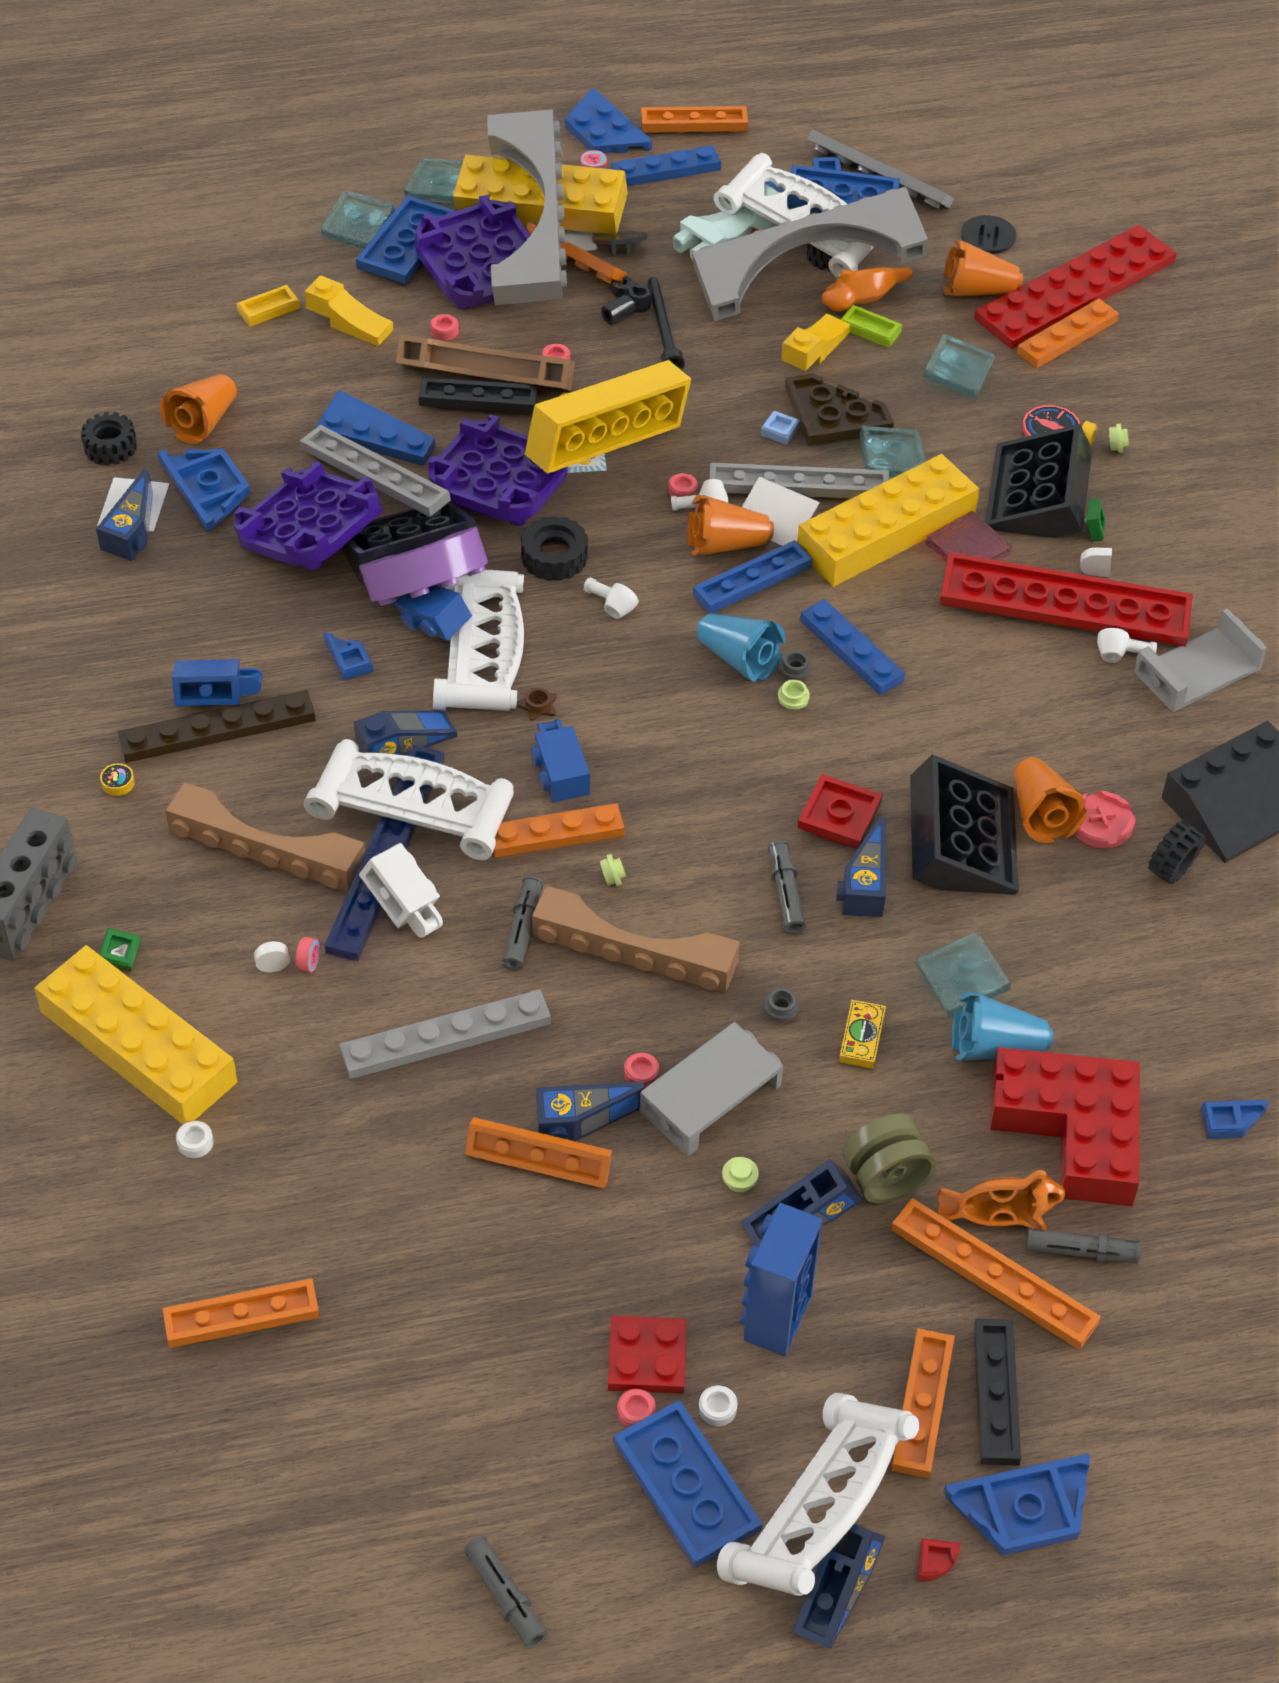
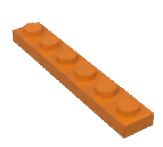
[891,1198,1101,1351]

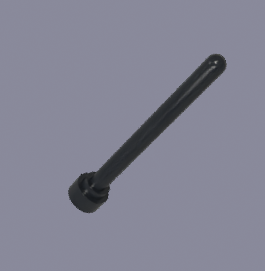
[648,277,685,370]

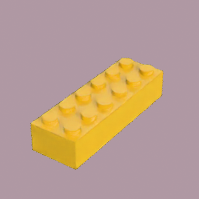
[453,154,628,234]
[525,360,691,474]
[797,454,980,587]
[34,945,238,1124]

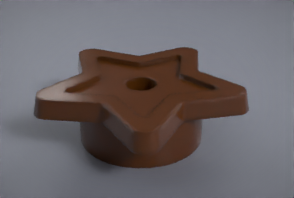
[517,688,557,721]

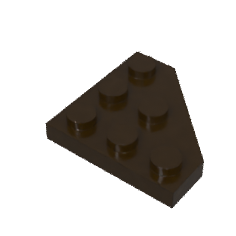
[785,373,894,445]

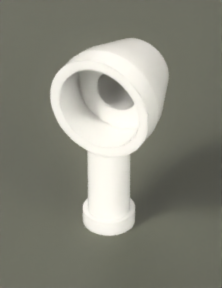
[671,479,728,511]
[584,577,639,619]
[1097,628,1157,663]

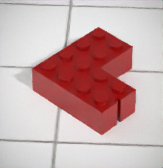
[990,1047,1140,1206]

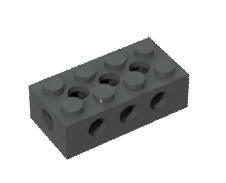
[0,807,78,961]

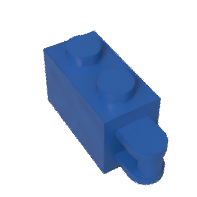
[393,585,473,641]
[172,659,263,706]
[531,719,590,803]

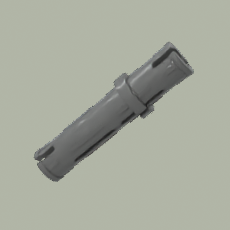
[768,840,806,934]
[502,876,544,971]
[1026,1227,1140,1264]
[464,1536,548,1649]

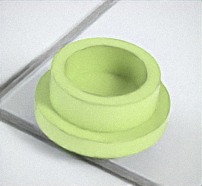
[1109,423,1129,453]
[778,680,810,709]
[600,854,626,887]
[722,1157,759,1192]

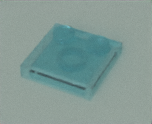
[404,158,463,203]
[321,190,395,249]
[923,333,996,399]
[859,426,925,477]
[916,931,1010,1018]

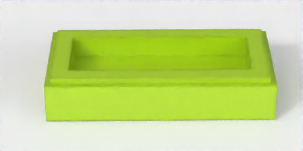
[841,305,903,348]

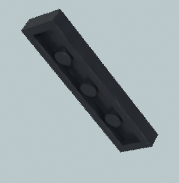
[419,377,538,413]
[974,1319,1021,1466]

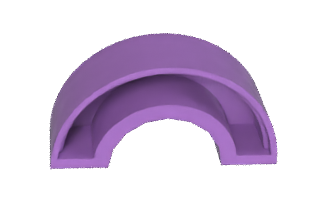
[359,526,488,606]

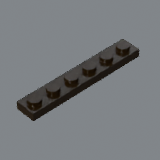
[118,690,316,763]

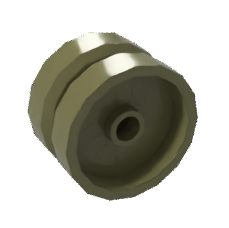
[843,1113,937,1204]

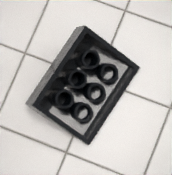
[985,424,1092,538]
[342,502,476,587]
[1161,720,1279,863]
[910,754,1019,895]

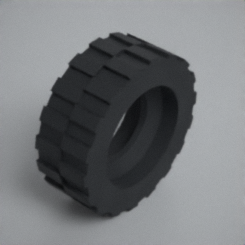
[521,516,588,581]

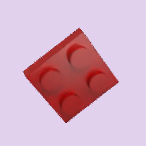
[797,774,883,849]
[608,1315,686,1394]

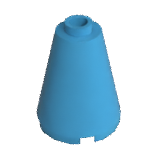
[697,613,786,682]
[952,992,1053,1062]

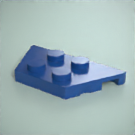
[565,88,652,154]
[157,449,250,532]
[944,1454,1090,1556]

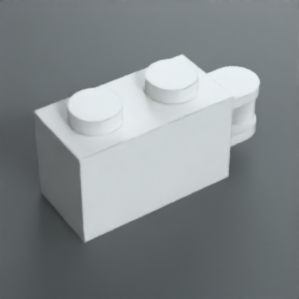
[359,843,443,938]

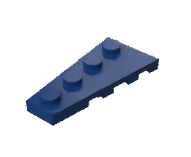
[315,390,435,466]

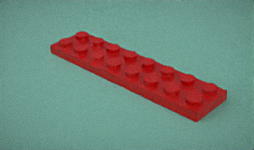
[974,224,1177,349]
[939,552,1193,647]

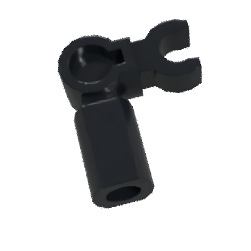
[601,276,651,326]

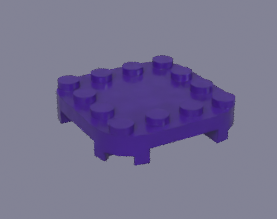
[414,194,530,310]
[428,414,569,526]
[234,461,383,570]

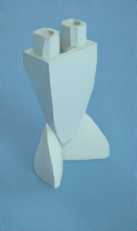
[673,183,789,261]

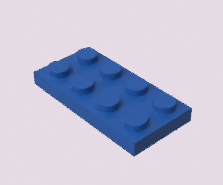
[787,165,900,212]
[356,195,456,284]
[613,1400,763,1569]

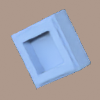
[761,411,800,445]

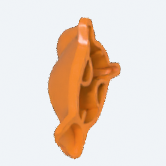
[821,267,913,312]
[937,1170,1065,1230]

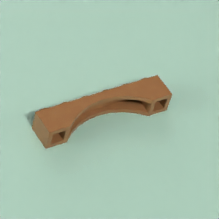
[396,334,575,391]
[166,782,366,892]
[532,886,740,993]

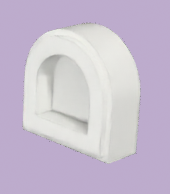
[1080,548,1112,577]

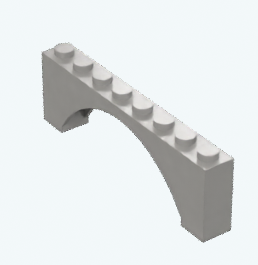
[487,109,567,305]
[692,186,928,321]

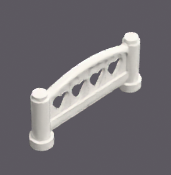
[714,153,874,278]
[433,570,524,711]
[303,739,514,860]
[717,1393,919,1596]

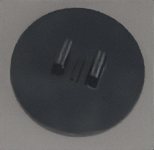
[961,215,1016,254]
[592,231,647,255]

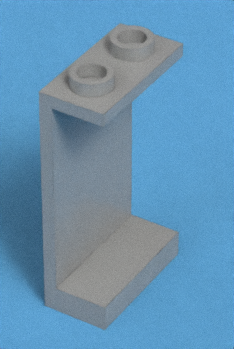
[1134,609,1267,712]
[640,1022,783,1157]

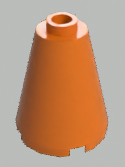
[943,240,1023,297]
[160,374,237,444]
[687,495,774,556]
[1014,757,1087,844]

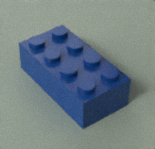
[740,1203,823,1356]

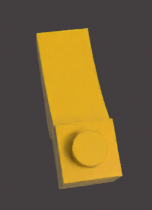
[304,275,394,346]
[781,313,850,371]

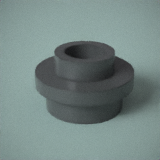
[780,651,811,680]
[764,988,799,1021]

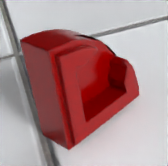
[918,1538,961,1582]

